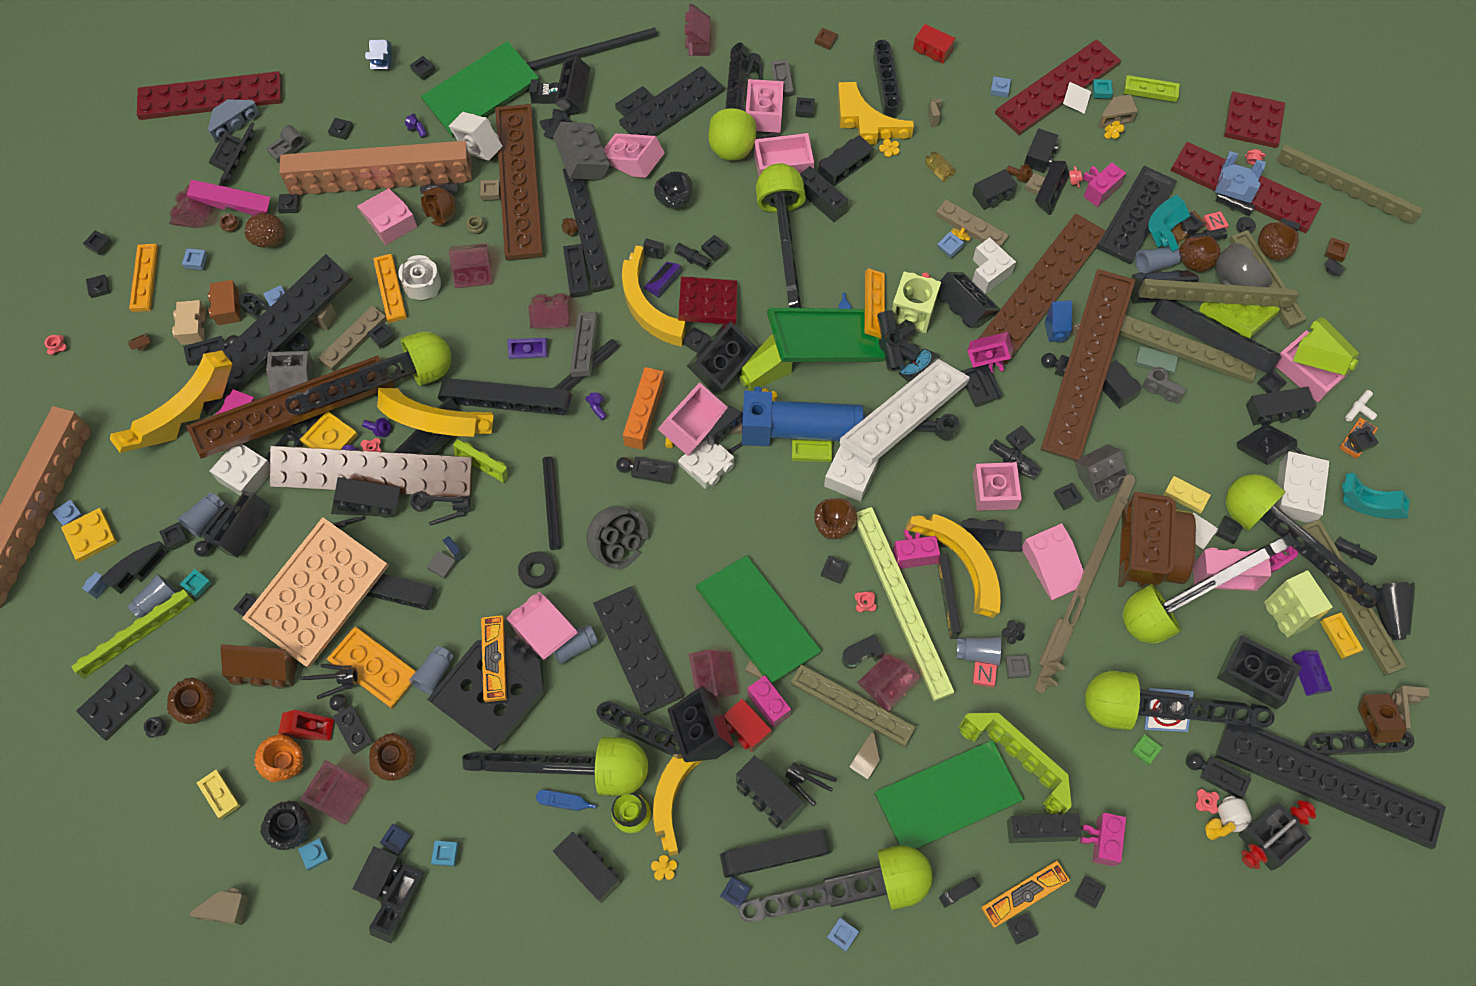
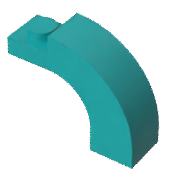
[1148,195,1190,252]
[1342,473,1410,519]

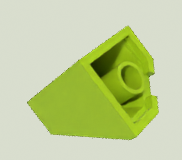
[1293,317,1359,375]
[740,334,792,391]

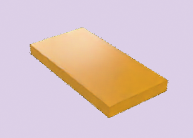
[327,626,416,709]

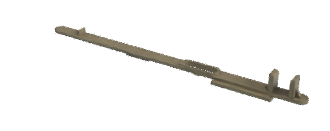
[1035,474,1135,693]

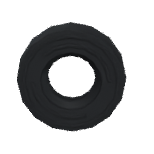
[518,551,555,589]

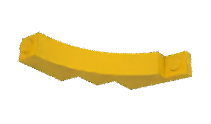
[110,350,232,453]

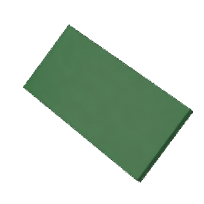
[421,41,539,138]
[767,308,885,362]
[696,555,821,685]
[874,740,1023,849]

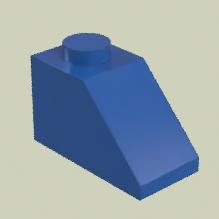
[1044,300,1072,342]

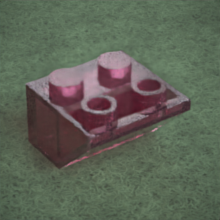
[685,4,711,56]
[169,185,211,228]
[449,243,493,288]
[528,293,571,328]
[688,650,739,698]
[857,654,920,712]
[300,760,369,825]

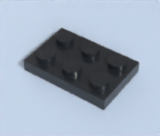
[76,664,157,741]

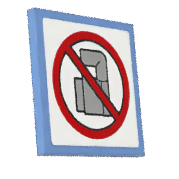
[1144,688,1193,732]

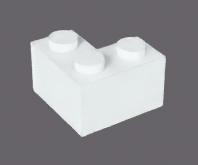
[972,237,1016,294]

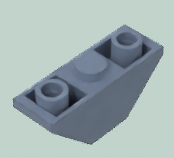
[208,100,260,143]

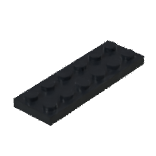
[619,66,724,137]
[1097,166,1177,264]
[593,586,683,716]

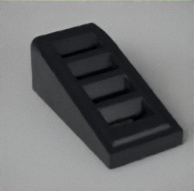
[707,405,743,445]

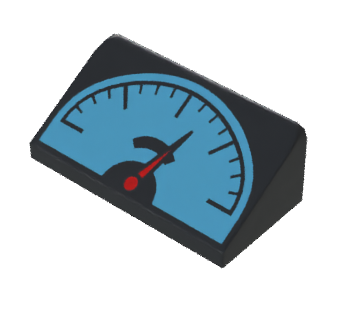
[898,349,940,382]

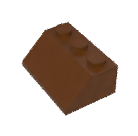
[220,644,298,689]

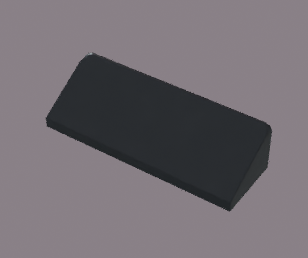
[1035,161,1069,215]

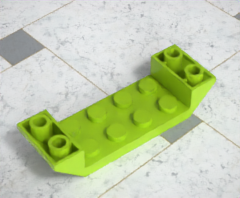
[958,713,1072,814]

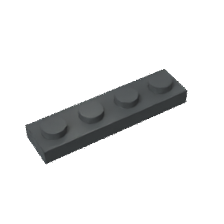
[570,312,598,377]

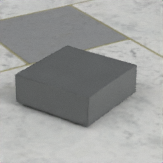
[427,551,457,579]
[1005,655,1030,679]

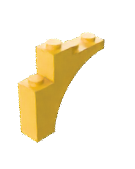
[838,82,914,145]

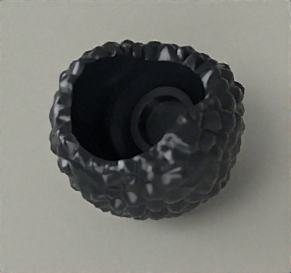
[654,171,693,210]
[260,800,312,850]

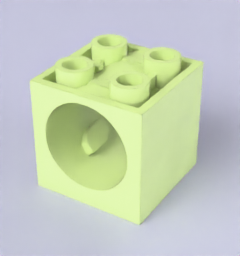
[892,272,941,333]

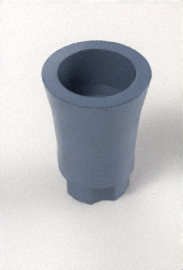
[1135,247,1181,273]
[177,492,224,538]
[127,573,177,618]
[553,625,598,665]
[956,636,1001,666]
[409,646,454,695]

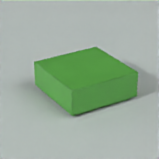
[1130,734,1163,766]

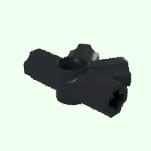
[877,310,920,371]

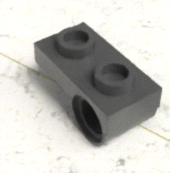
[266,125,308,163]
[1142,367,1186,404]

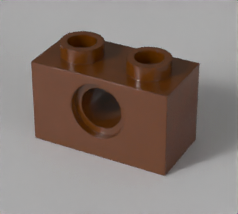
[1357,694,1407,744]

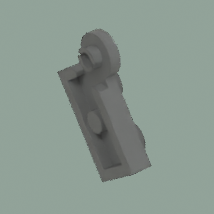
[770,59,794,96]

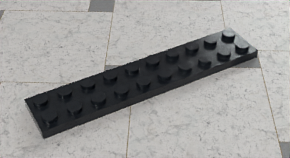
[203,254,353,416]
[1215,723,1446,849]

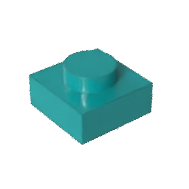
[1092,79,1113,98]
[180,569,212,598]

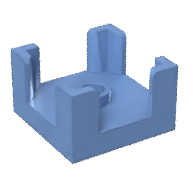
[1215,151,1266,203]

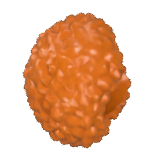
[254,734,304,782]

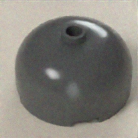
[1215,243,1273,287]
[586,505,648,569]

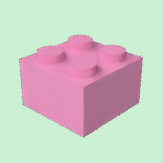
[972,462,1022,511]

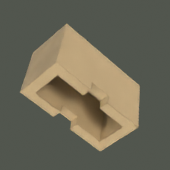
[172,300,206,345]

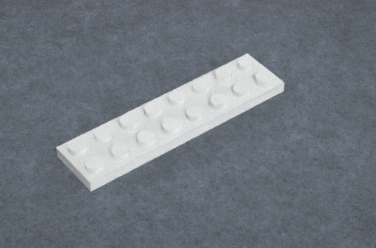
[840,359,970,465]

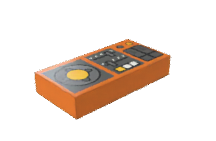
[1339,417,1378,459]

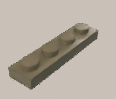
[935,200,1009,247]
[318,306,387,372]

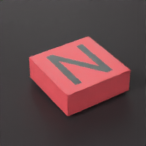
[1202,211,1229,231]
[972,662,997,688]

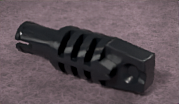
[989,439,1041,480]

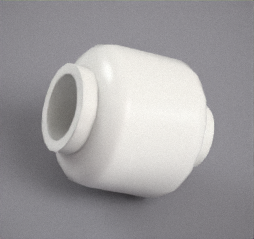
[1218,796,1252,832]

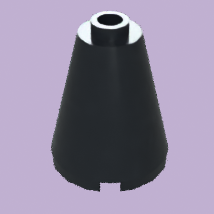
[1372,582,1416,640]

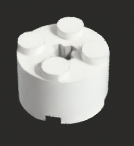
[399,255,441,300]

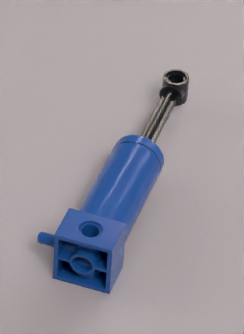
[742,386,959,446]

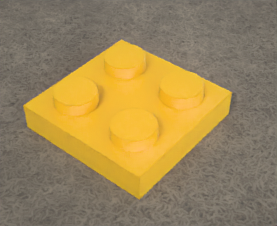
[300,412,358,449]
[61,508,118,562]

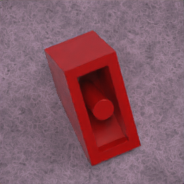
[278,709,334,741]

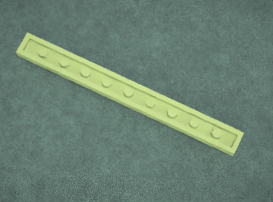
[856,507,954,701]

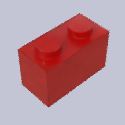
[913,24,955,64]
[723,699,772,752]

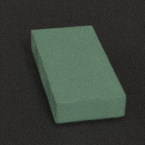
[1135,346,1178,375]

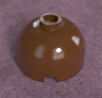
[421,187,456,226]

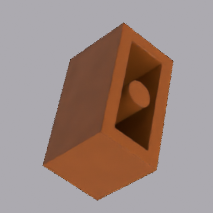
[207,280,241,325]

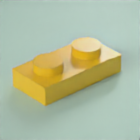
[1320,612,1363,659]

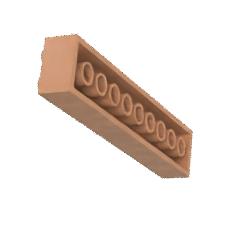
[279,141,472,195]
[0,406,91,608]

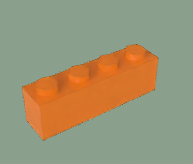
[623,367,665,450]

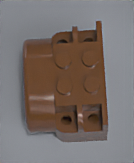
[1118,492,1196,587]

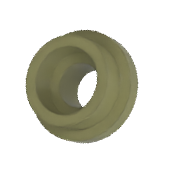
[466,215,485,234]

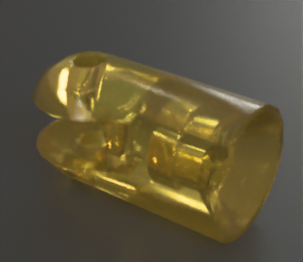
[925,152,956,182]

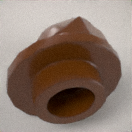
[1006,164,1032,183]

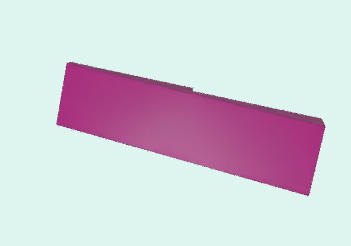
[186,180,270,216]

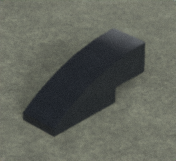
[100,541,169,594]
[369,864,424,944]

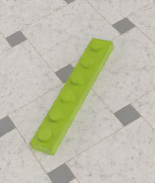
[71,589,195,679]

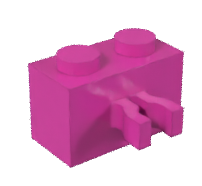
[1083,163,1126,207]
[967,332,1013,373]
[893,529,940,569]
[1080,813,1126,867]

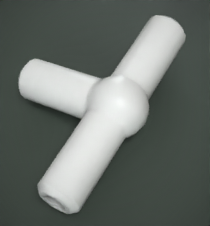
[1345,390,1377,422]

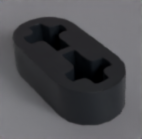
[939,876,981,908]

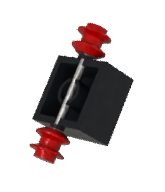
[1239,800,1316,871]

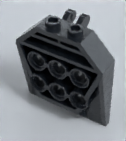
[427,636,545,751]

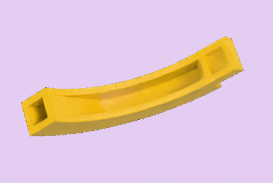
[622,246,686,347]
[377,388,494,437]
[905,514,1001,618]
[653,757,705,856]

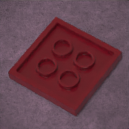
[1223,91,1285,148]
[678,276,737,325]

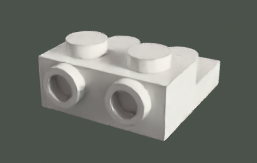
[678,436,734,489]

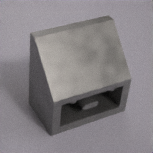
[266,351,314,395]
[1074,444,1128,502]

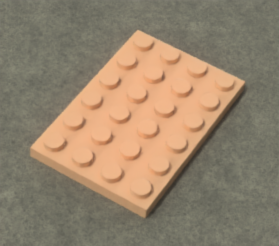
[242,518,389,668]

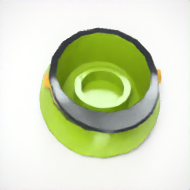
[611,793,651,833]

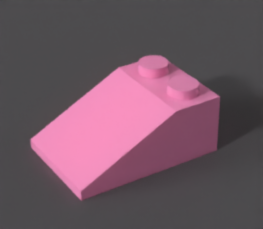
[746,79,784,133]
[604,133,664,178]
[357,188,417,245]
[1022,524,1084,601]
[506,592,578,660]

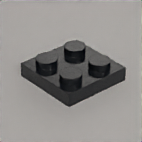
[1237,424,1297,465]

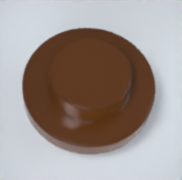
[220,214,239,232]
[561,218,578,236]

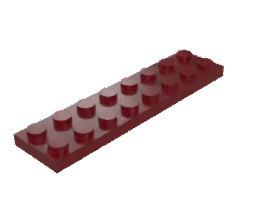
[995,39,1121,136]
[137,71,282,120]
[1170,142,1322,233]

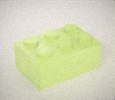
[1264,570,1333,638]

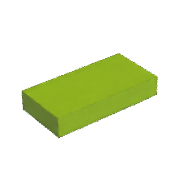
[792,440,832,462]

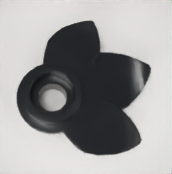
[539,109,572,138]

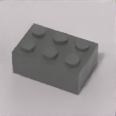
[553,122,610,180]

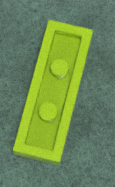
[1123,75,1180,102]
[453,439,508,483]

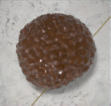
[245,212,286,248]
[1258,222,1299,261]
[1179,236,1221,272]
[814,498,858,540]
[167,677,215,724]
[369,733,416,781]

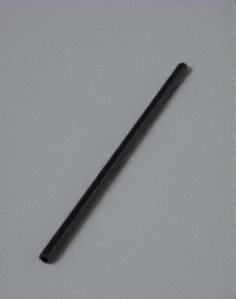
[527,27,657,70]

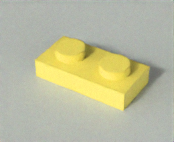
[1163,476,1211,514]
[197,770,240,820]

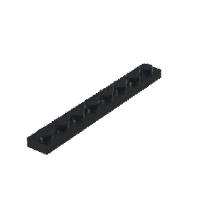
[563,168,612,293]

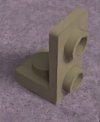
[1392,686,1429,731]

